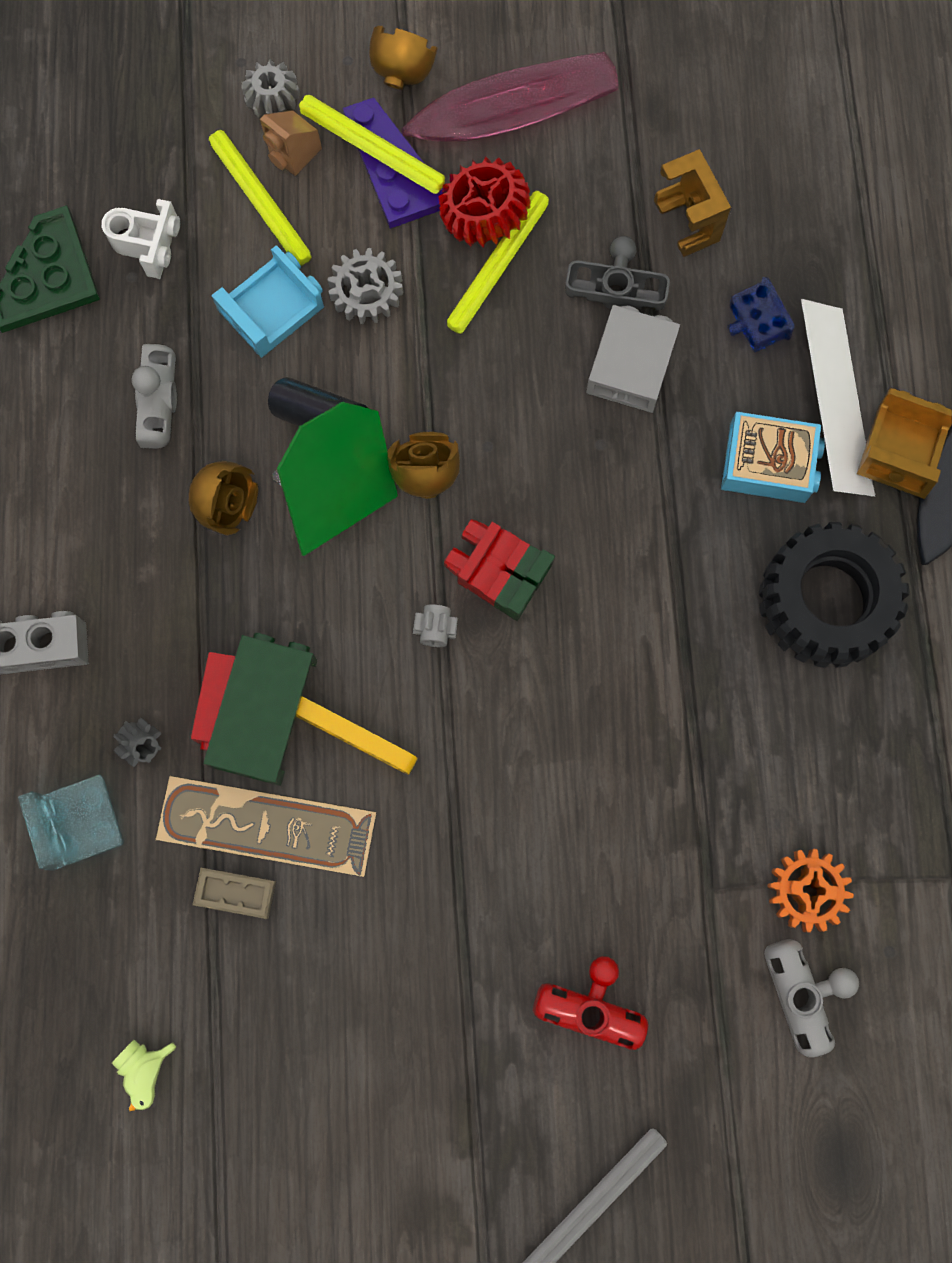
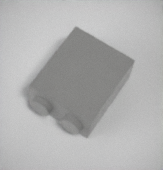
[586,305,680,413]

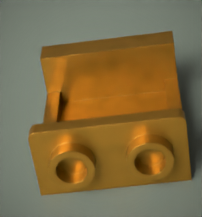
[857,388,952,499]

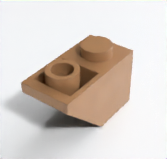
[260,110,322,176]

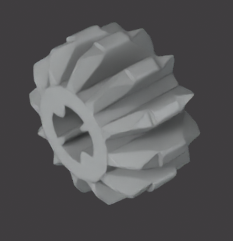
[242,59,300,118]

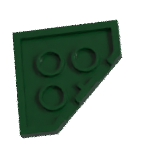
[0,205,100,333]

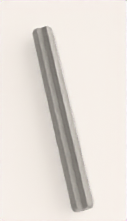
[523,1128,667,1263]

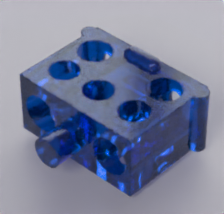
[728,277,795,353]

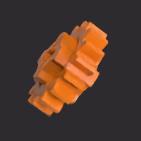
[767,849,854,932]

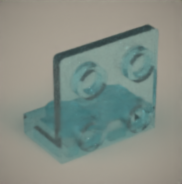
[18,775,124,871]

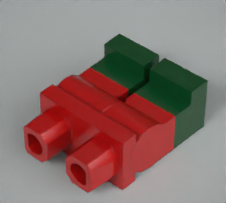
[444,519,555,621]

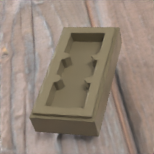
[193,868,276,919]

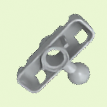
[131,344,177,449]
[764,939,859,1057]

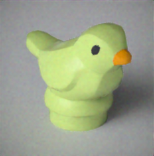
[111,1040,176,1111]

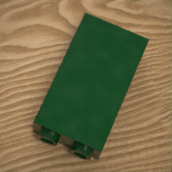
[203,633,317,786]

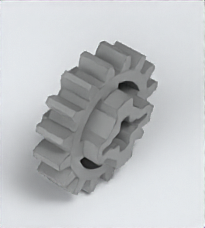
[328,248,403,324]

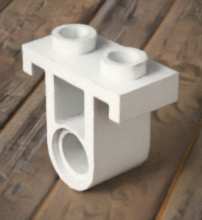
[101,199,180,279]

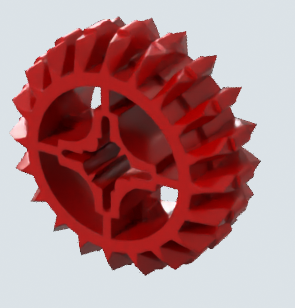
[438,157,531,248]

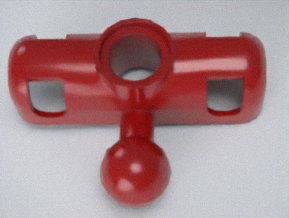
[533,956,648,1050]

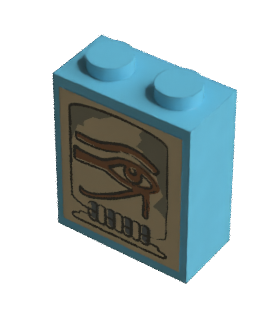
[721,412,825,503]

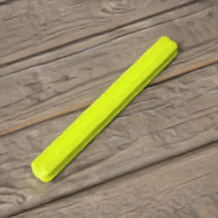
[299,95,445,194]
[209,130,312,266]
[447,191,549,334]

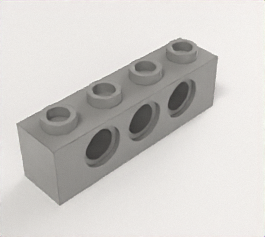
[0,611,89,675]

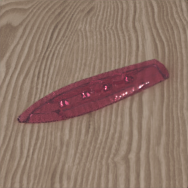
[402,52,619,142]

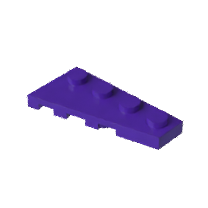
[343,97,443,229]

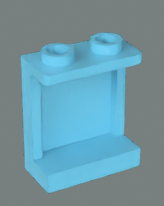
[211,245,324,358]

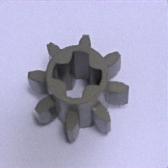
[113,718,162,767]

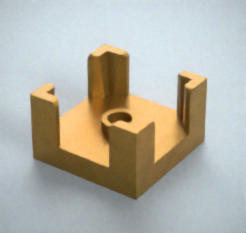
[654,149,731,257]

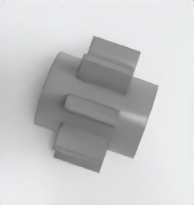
[413,605,458,647]

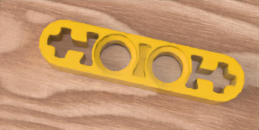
[296,696,418,775]

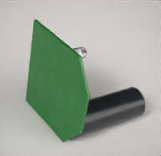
[268,377,398,556]

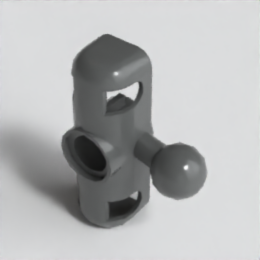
[565,236,670,311]

